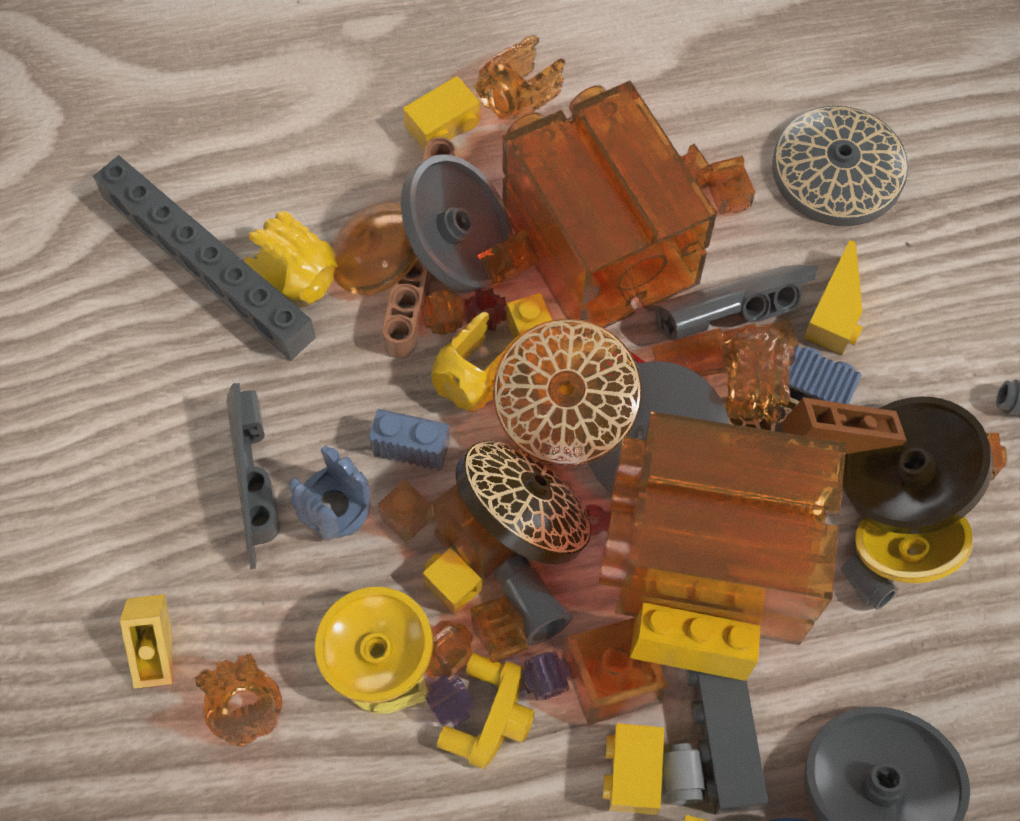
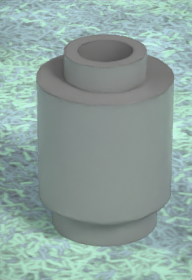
[662,743,706,805]

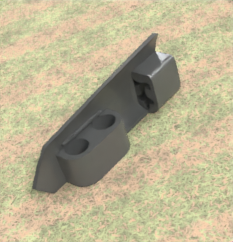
[647,265,818,341]
[226,383,280,570]

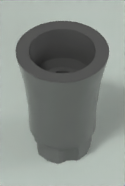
[494,555,572,646]

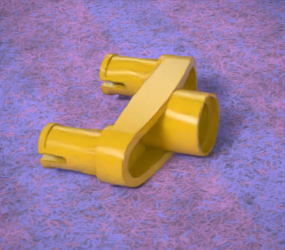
[437,653,535,769]

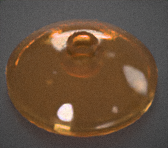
[332,202,418,296]

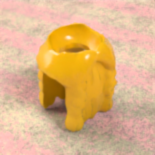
[243,211,338,308]
[431,312,522,413]

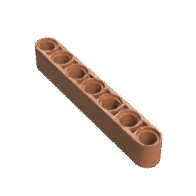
[382,137,455,358]

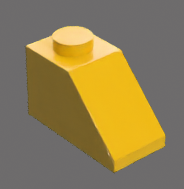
[120,594,173,689]

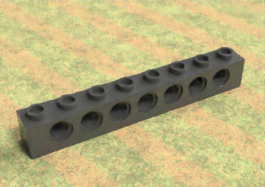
[93,155,316,361]

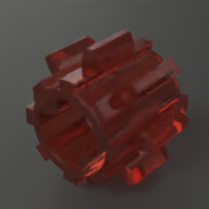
[464,288,507,332]

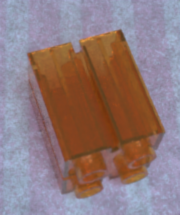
[502,80,717,340]
[598,411,846,645]

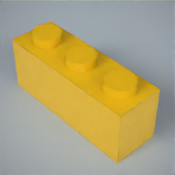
[630,602,761,681]

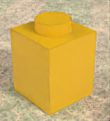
[423,548,482,615]

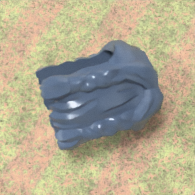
[289,446,371,541]

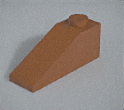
[781,397,907,458]

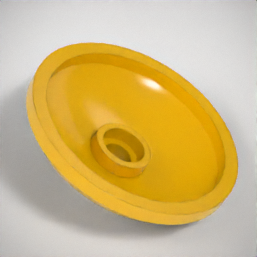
[856,516,973,583]
[315,587,433,703]

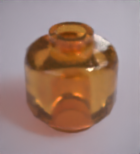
[425,621,474,678]

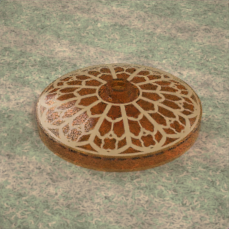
[493,319,642,467]

